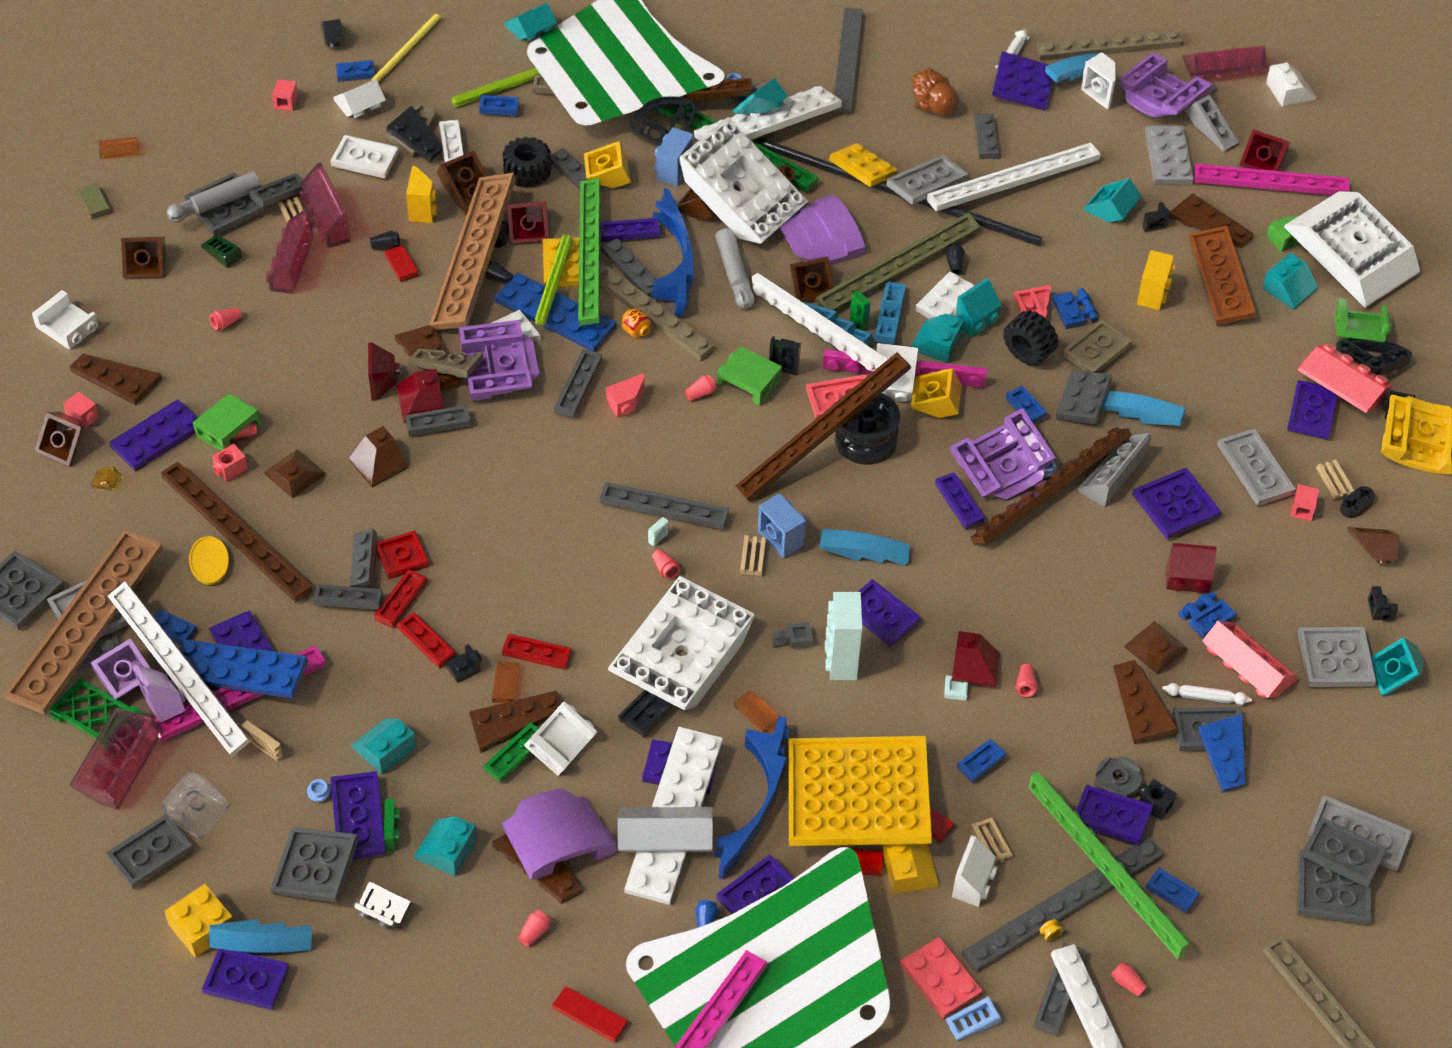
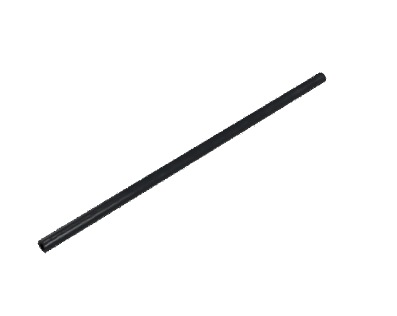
[757,137,1042,246]

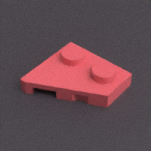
[1013,285,1051,319]

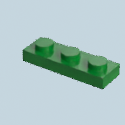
[483,722,539,783]

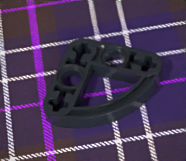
[629,96,696,146]
[1336,338,1412,376]

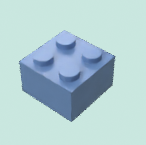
[655,127,694,186]
[758,493,806,559]

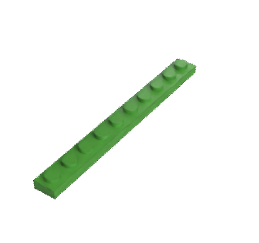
[578,178,601,326]
[1028,772,1189,959]

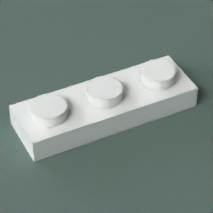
[439,120,463,162]

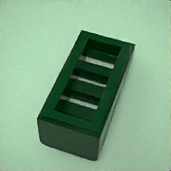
[201,235,242,268]

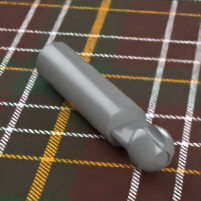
[167,171,261,223]
[715,228,755,309]

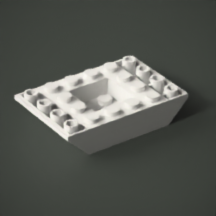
[679,117,808,244]
[1284,191,1420,308]
[608,576,755,710]

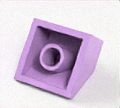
[91,639,151,700]
[132,664,186,722]

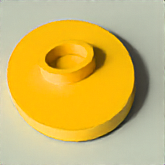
[189,536,229,585]

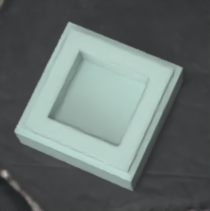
[648,517,668,546]
[944,675,968,701]

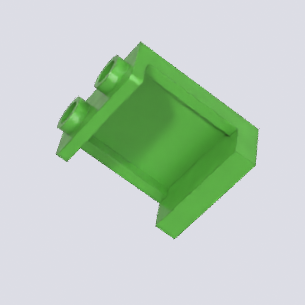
[1334,298,1392,342]
[717,346,782,406]
[193,393,261,451]

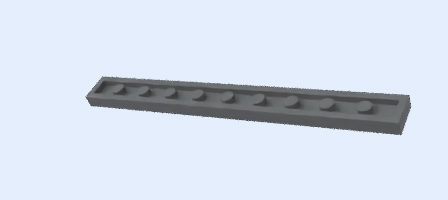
[962,837,1163,973]

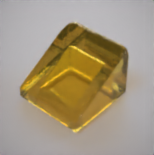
[91,466,123,491]

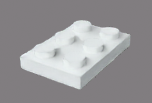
[331,135,399,178]
[915,272,975,319]

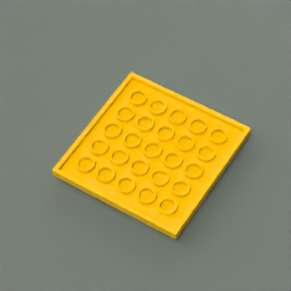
[789,736,931,846]

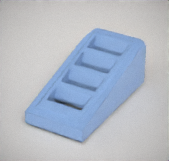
[946,997,1001,1041]

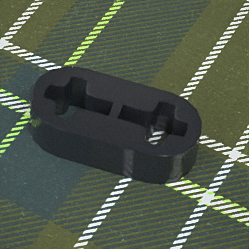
[1340,486,1375,518]

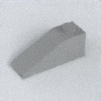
[1185,95,1239,151]

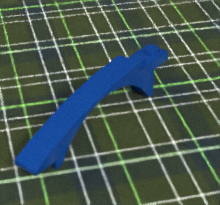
[651,188,694,317]
[715,716,790,879]

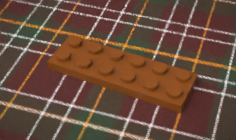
[1189,226,1256,326]

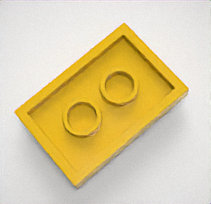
[829,143,897,187]
[543,238,579,287]

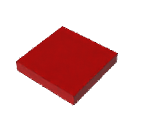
[376,530,430,580]

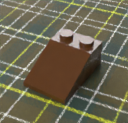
[436,151,487,216]

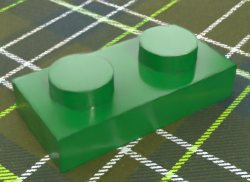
[849,290,871,331]
[384,799,400,851]

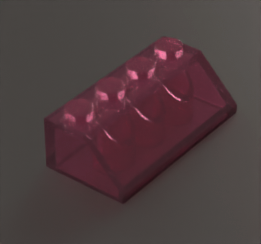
[1182,45,1267,79]
[299,162,350,248]
[266,209,314,294]
[70,707,163,810]

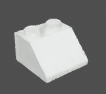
[1081,52,1115,109]
[1266,62,1316,107]
[333,79,386,118]
[952,836,998,907]

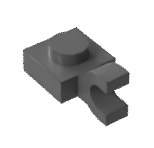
[772,622,813,648]

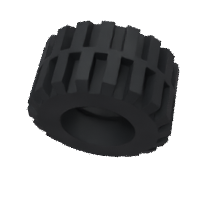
[502,137,551,187]
[1003,310,1059,366]

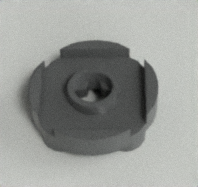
[1095,756,1142,798]

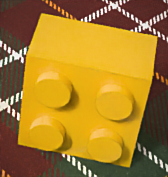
[1136,250,1176,311]
[165,884,234,958]

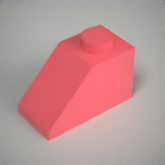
[606,373,645,418]

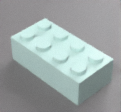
[825,592,862,680]

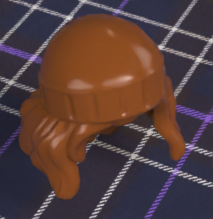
[912,68,959,116]

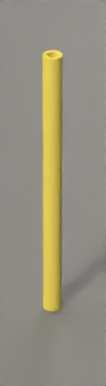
[372,14,440,83]

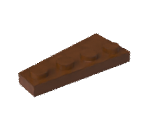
[1170,193,1254,248]
[394,325,461,392]
[70,354,162,405]
[1113,660,1178,744]
[469,690,561,753]
[492,834,582,904]

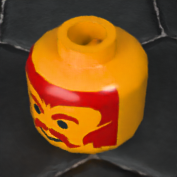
[621,309,651,339]

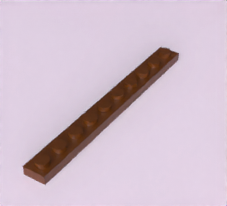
[565,78,753,110]
[736,352,911,503]
[970,427,1132,545]
[161,461,313,603]

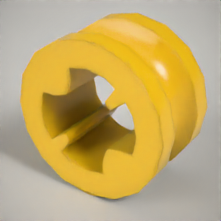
[1039,919,1064,942]

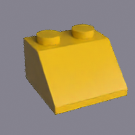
[584,141,631,188]
[406,166,438,223]
[911,368,962,418]
[883,844,939,894]

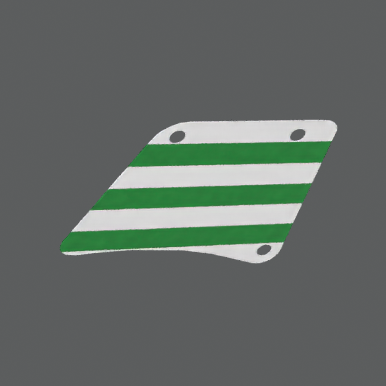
[527,0,724,125]
[626,848,890,1048]

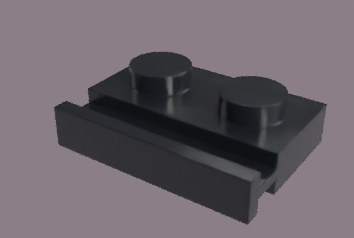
[769,336,801,376]
[618,689,673,737]

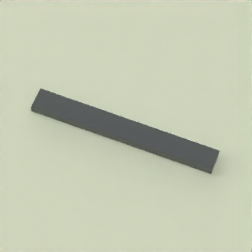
[832,8,863,114]

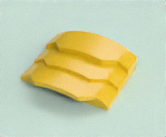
[1381,395,1452,474]

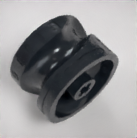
[835,393,900,465]

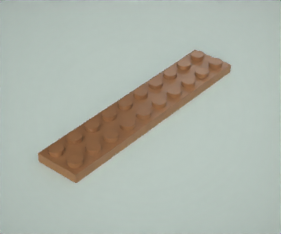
[429,173,516,330]
[4,529,163,715]

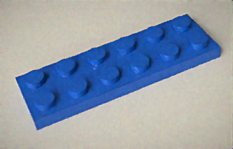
[494,272,616,352]
[168,639,309,699]

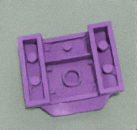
[1118,52,1212,118]
[779,195,865,265]
[459,320,539,401]
[950,408,1056,501]
[502,789,618,881]

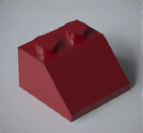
[1166,543,1216,593]

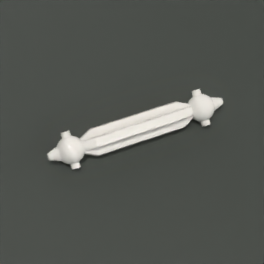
[995,29,1029,69]
[1162,683,1252,705]

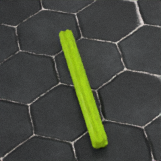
[451,68,541,107]
[535,234,572,326]

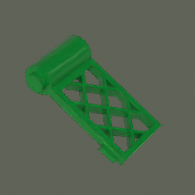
[49,678,147,753]

